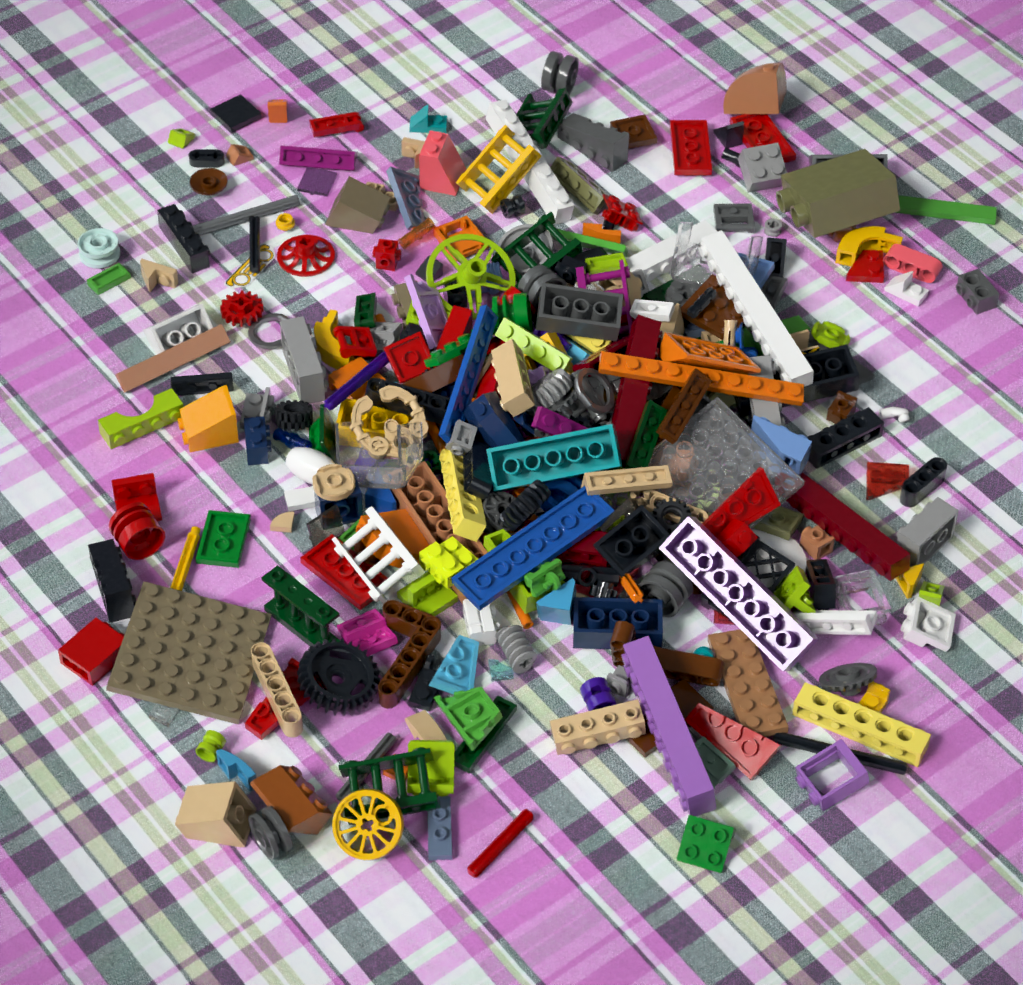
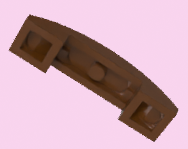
[402,354,464,393]

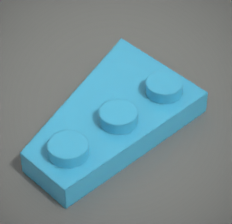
[428,635,479,694]

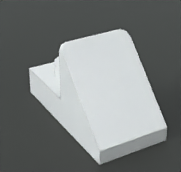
[884,271,929,307]
[630,299,675,322]

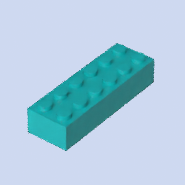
[486,424,623,492]

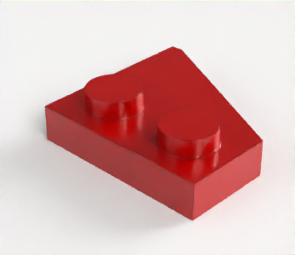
[846,250,884,283]

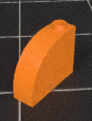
[356,509,429,568]

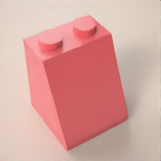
[419,130,466,196]

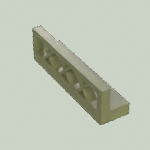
[550,156,609,215]

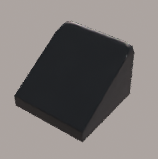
[415,255,443,282]

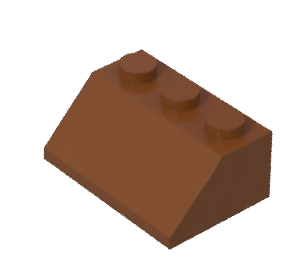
[250,765,333,835]

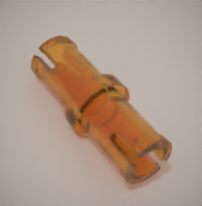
[398,217,436,249]

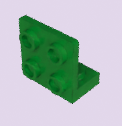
[677,815,736,873]

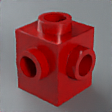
[373,239,402,271]

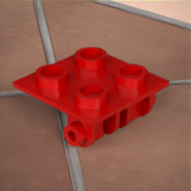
[602,194,643,232]

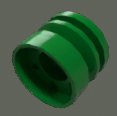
[491,292,533,333]

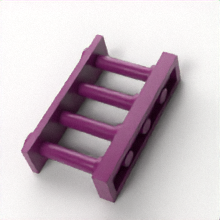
[576,260,633,335]

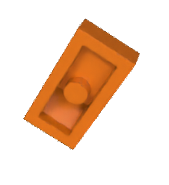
[267,99,288,123]

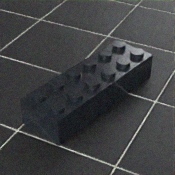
[733,345,859,417]

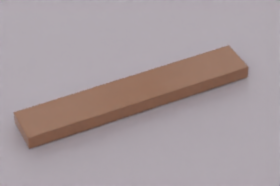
[115,324,231,393]

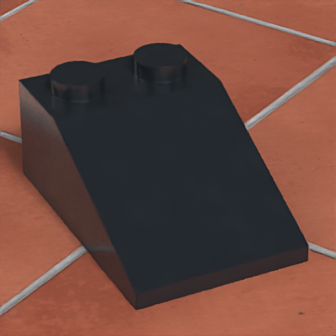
[593,505,670,578]

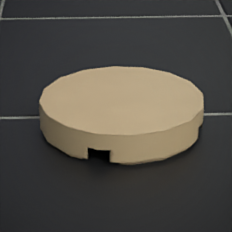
[312,464,355,501]

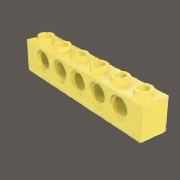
[439,449,487,542]
[792,682,931,767]

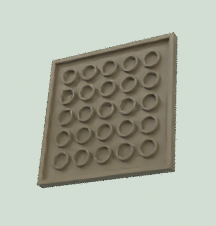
[106,581,272,724]

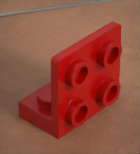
[111,473,162,521]

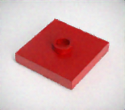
[383,331,437,383]

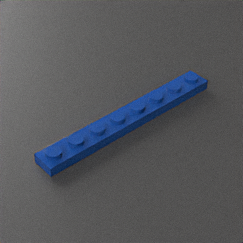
[438,305,498,444]

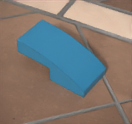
[216,749,256,792]

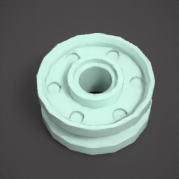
[77,228,120,268]

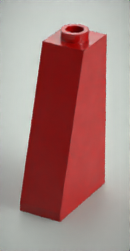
[436,305,473,366]

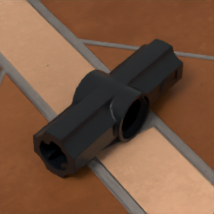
[561,563,620,587]

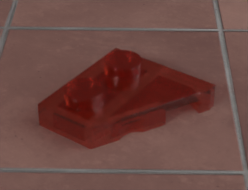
[866,462,909,500]

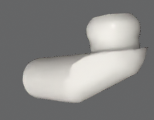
[879,407,910,422]

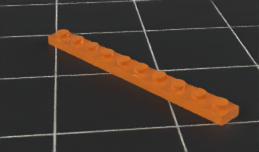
[598,351,804,406]

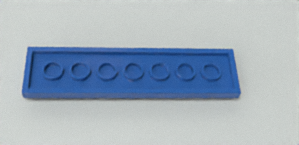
[451,486,615,611]

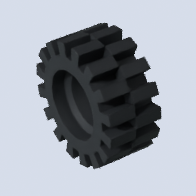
[275,400,313,431]
[652,497,691,535]

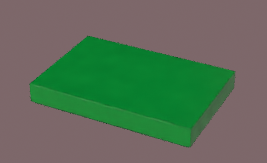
[196,510,251,568]

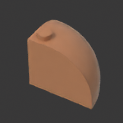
[723,62,787,114]

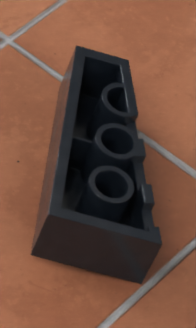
[88,539,136,623]

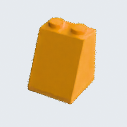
[177,385,239,452]

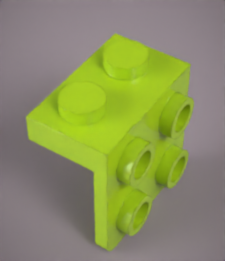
[407,740,455,797]

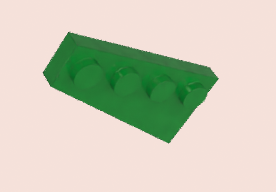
[424,325,499,368]

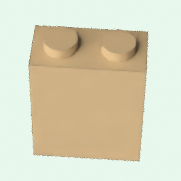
[175,781,257,847]

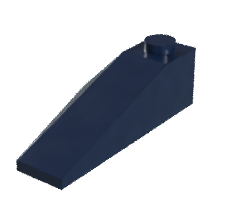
[463,391,525,448]

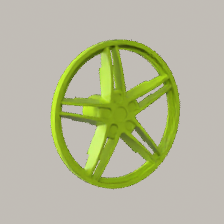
[426,234,516,320]

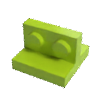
[773,566,816,613]
[397,572,458,616]

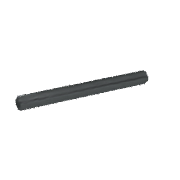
[193,195,300,235]

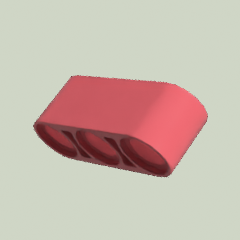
[883,244,943,283]

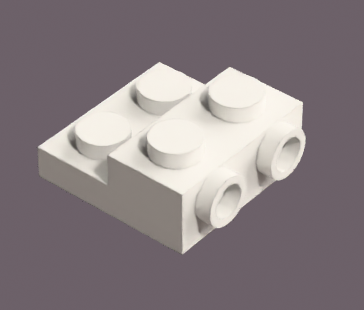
[901,596,956,652]

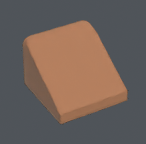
[226,144,254,166]

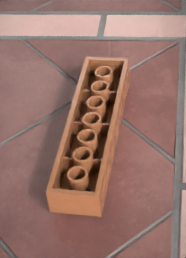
[387,461,488,605]

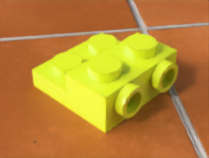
[419,536,478,589]

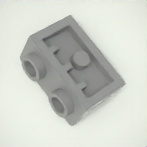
[240,387,274,429]

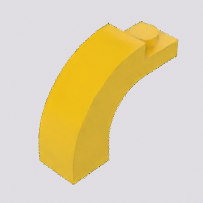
[835,226,903,267]
[314,309,356,370]

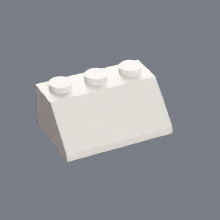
[143,304,213,354]

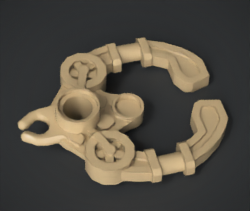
[349,385,428,469]

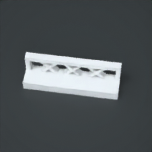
[793,610,878,635]

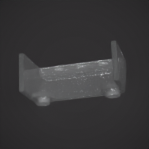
[670,222,763,286]
[335,421,423,489]

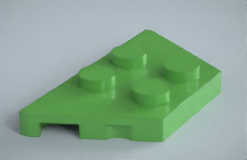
[434,687,502,751]

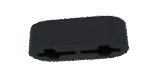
[189,149,225,168]

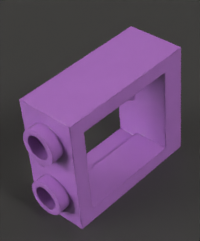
[795,739,869,811]

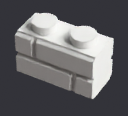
[463,599,500,646]

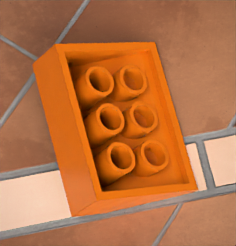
[658,332,761,375]

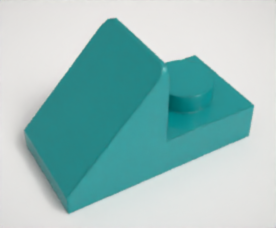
[409,104,447,133]

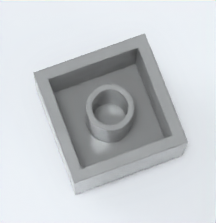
[738,143,787,192]

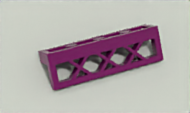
[279,145,358,171]

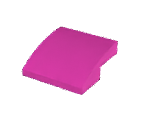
[337,608,398,657]

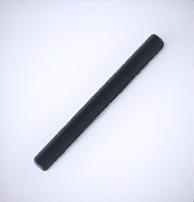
[772,732,908,775]

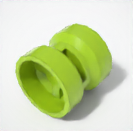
[195,730,226,762]

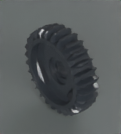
[297,638,380,716]

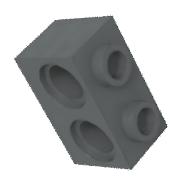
[956,269,999,315]

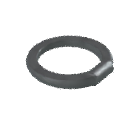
[248,313,290,349]
[574,368,614,414]

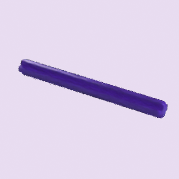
[324,342,395,410]

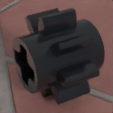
[589,580,618,598]

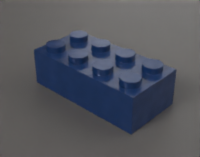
[573,597,663,649]

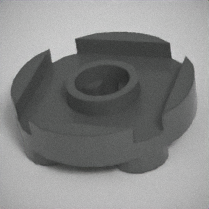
[665,281,700,308]

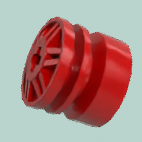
[108,502,166,560]

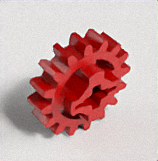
[220,290,264,327]

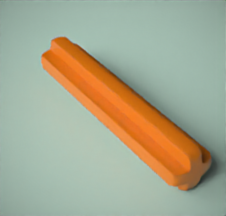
[619,573,644,603]

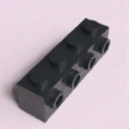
[157,204,210,274]

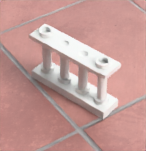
[332,506,425,604]

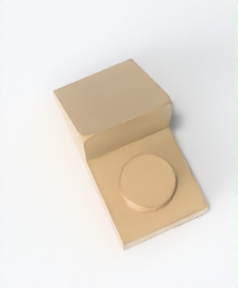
[401,137,425,169]
[140,259,178,292]

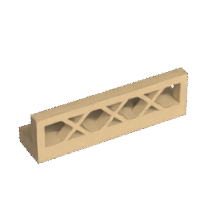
[581,465,673,496]

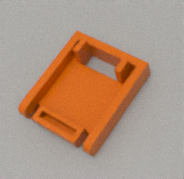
[433,215,490,261]

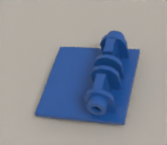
[735,322,758,357]

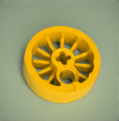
[332,789,404,861]

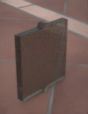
[306,505,345,548]

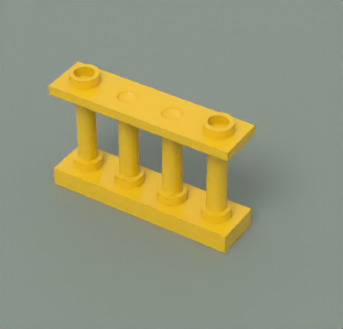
[456,125,542,214]

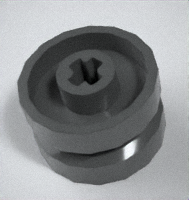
[541,51,579,95]
[517,265,568,311]
[638,561,694,618]

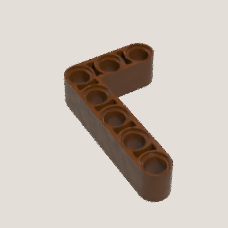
[378,600,441,709]
[610,621,725,687]

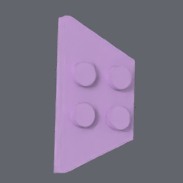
[404,274,448,350]

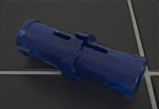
[273,428,312,449]

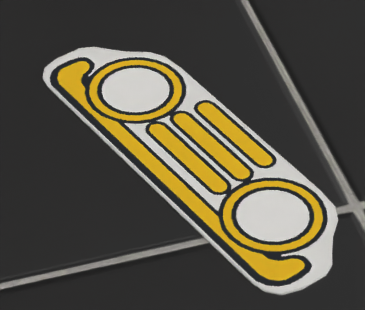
[224,243,275,289]

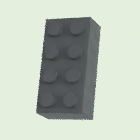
[536,283,623,341]

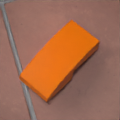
[582,223,621,244]

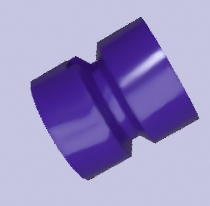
[580,677,617,711]

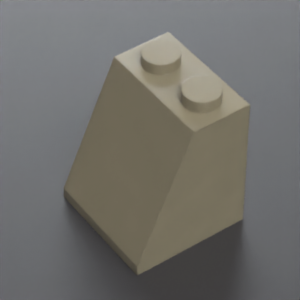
[325,176,390,234]

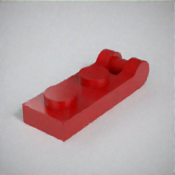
[309,112,364,137]

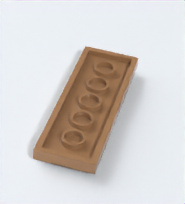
[707,629,789,737]

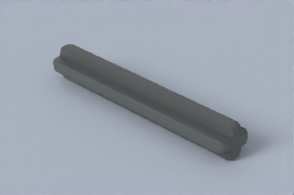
[336,733,397,802]

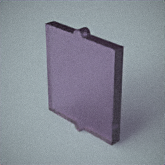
[297,167,337,197]

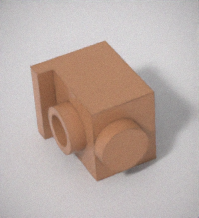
[800,525,835,560]

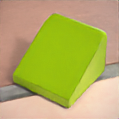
[168,128,196,149]

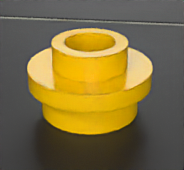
[276,213,295,231]

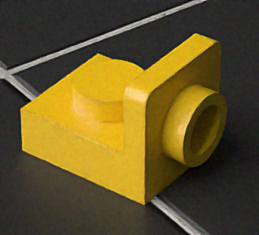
[859,681,890,713]

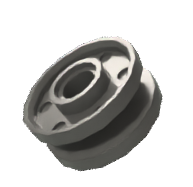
[482,491,521,536]
[248,806,292,860]

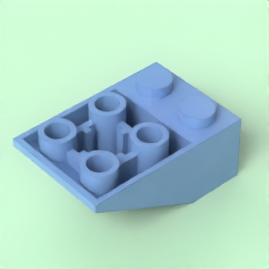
[750,415,812,480]

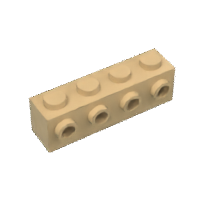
[491,339,535,417]
[550,699,646,755]

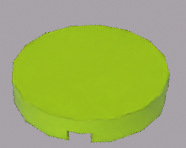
[811,321,850,348]

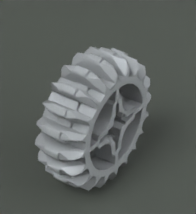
[526,368,573,415]

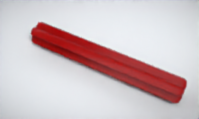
[467,809,533,878]

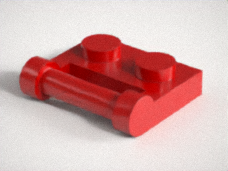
[333,326,377,358]

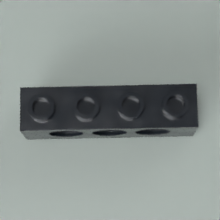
[807,407,884,469]

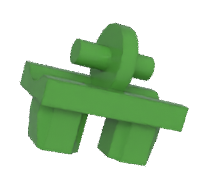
[524,558,565,598]

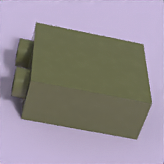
[776,149,900,238]

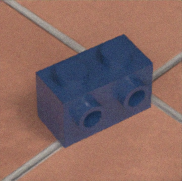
[244,416,272,465]

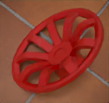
[277,235,335,277]

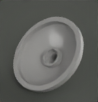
[498,224,554,275]

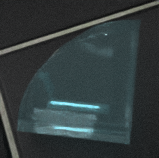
[488,659,514,682]

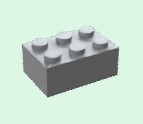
[897,497,959,567]

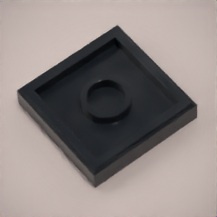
[210,94,262,133]

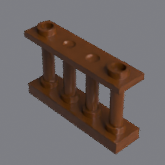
[651,368,712,459]

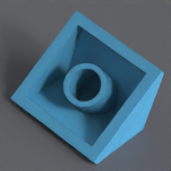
[536,578,576,625]

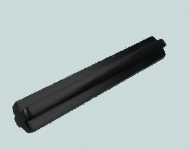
[249,216,260,273]

